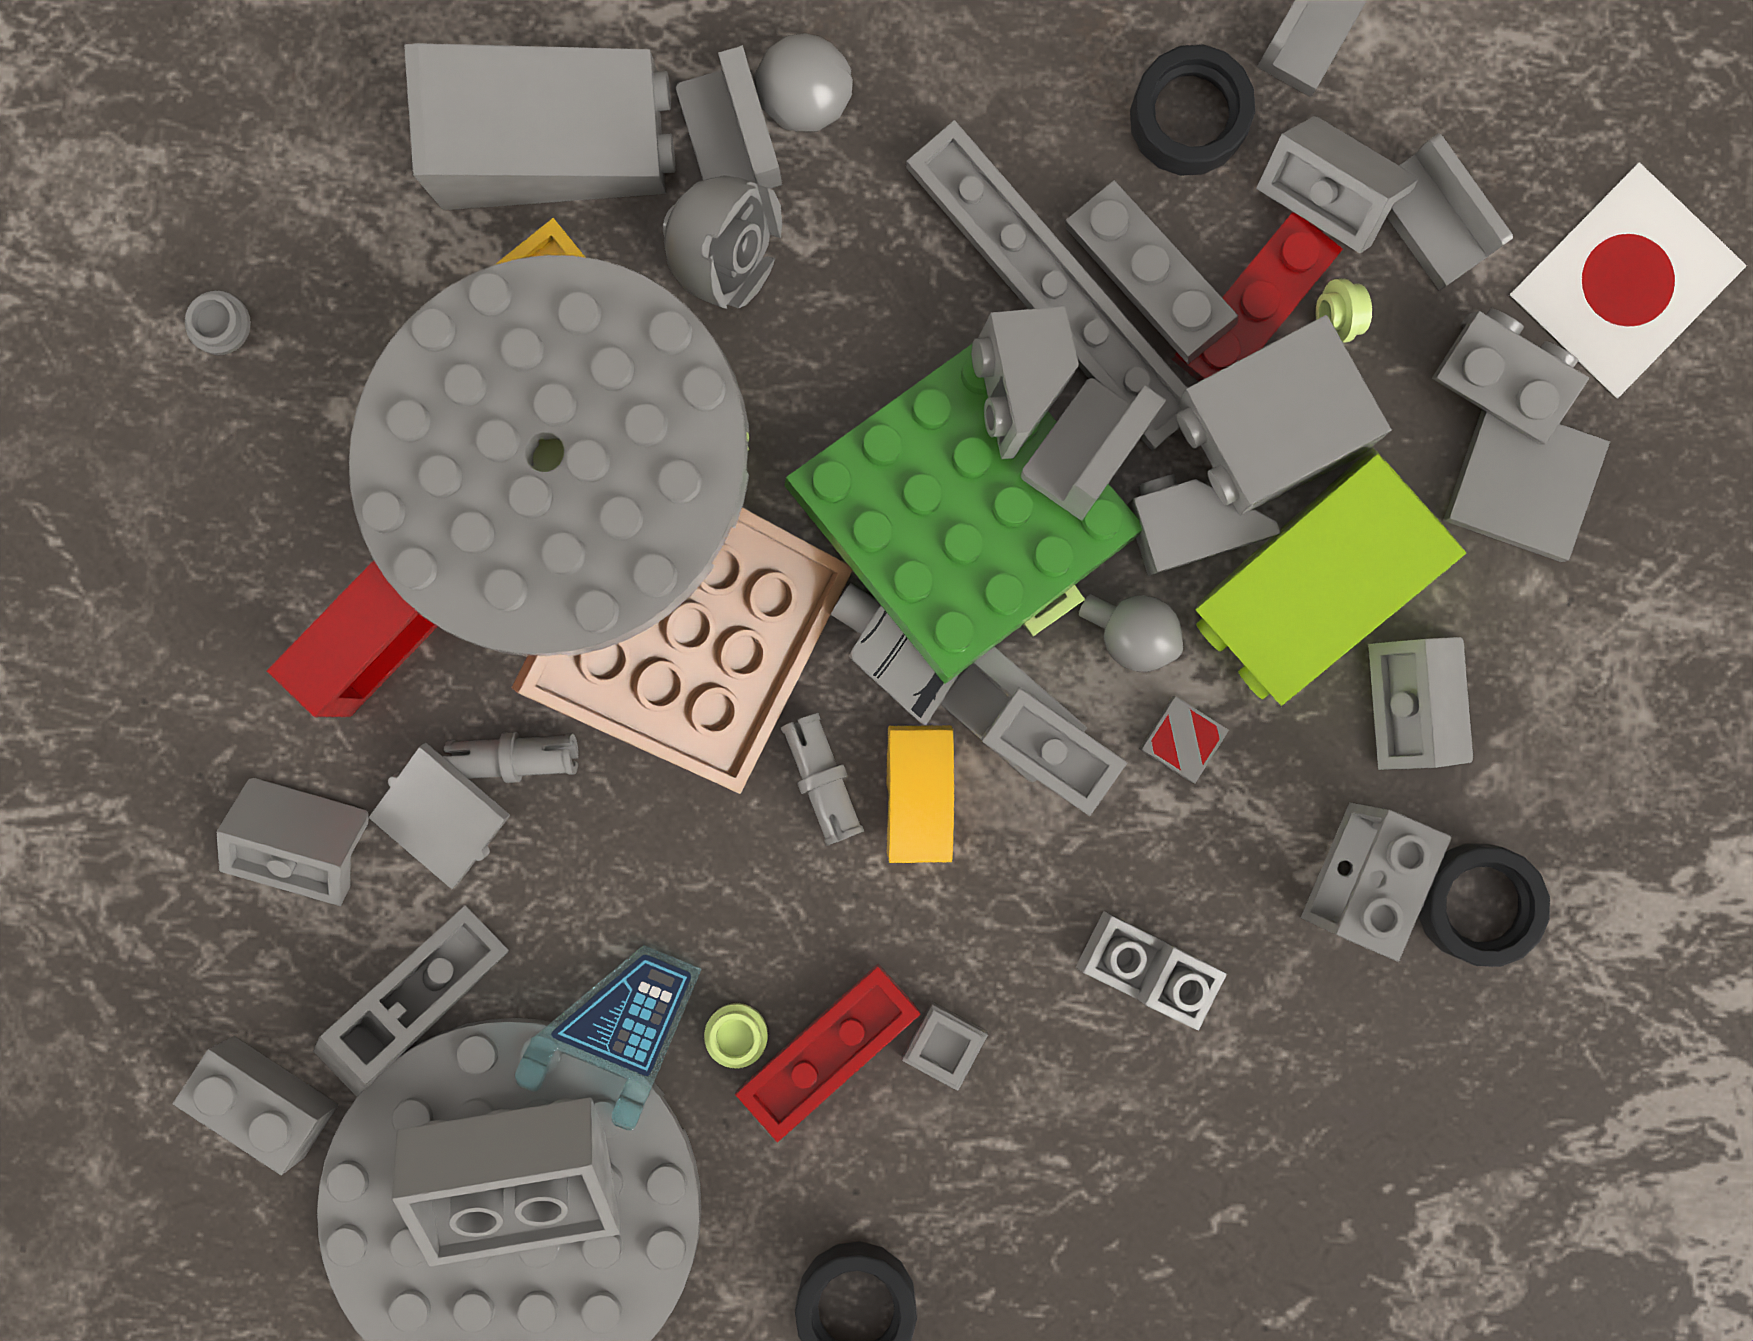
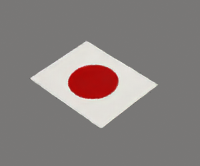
[1510,162,1747,399]

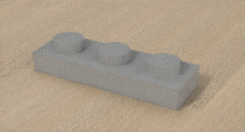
[1065,180,1238,364]

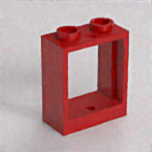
[267,560,438,717]

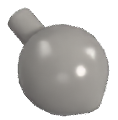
[1079,594,1183,672]

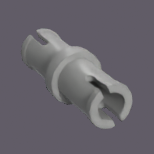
[781,713,864,846]
[443,732,578,783]

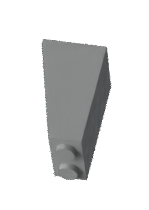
[404,43,676,210]

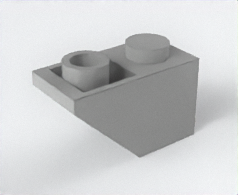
[972,306,1079,459]

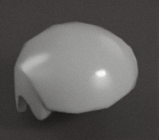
[754,33,853,132]

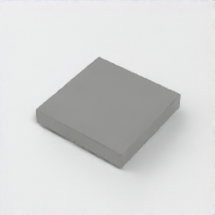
[1443,409,1610,562]

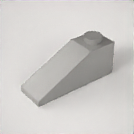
[313,905,509,1097]

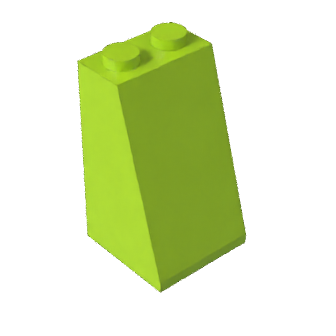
[1195,447,1467,706]

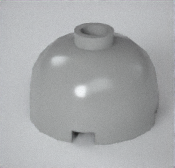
[663,175,782,309]

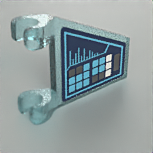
[515,945,702,1131]

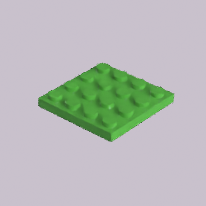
[784,344,1142,684]

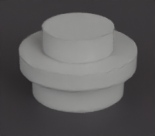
[185,291,251,355]

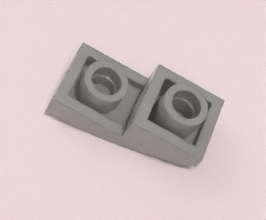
[1076,911,1227,1031]

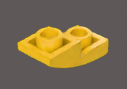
[886,725,954,863]

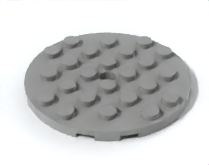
[349,255,749,657]
[317,1018,702,1341]

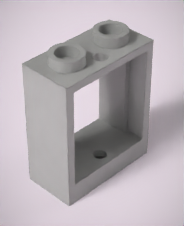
[1301,803,1451,962]

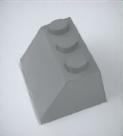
[392,1097,620,1267]

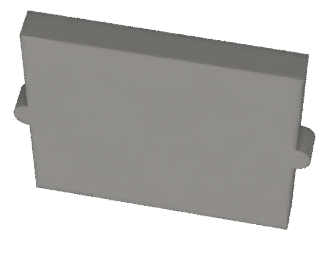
[369,743,510,889]

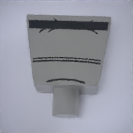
[831,583,960,725]

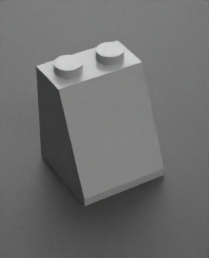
[1176,315,1392,515]

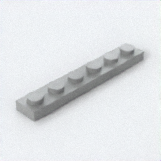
[906,120,1187,451]

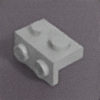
[1432,308,1589,444]

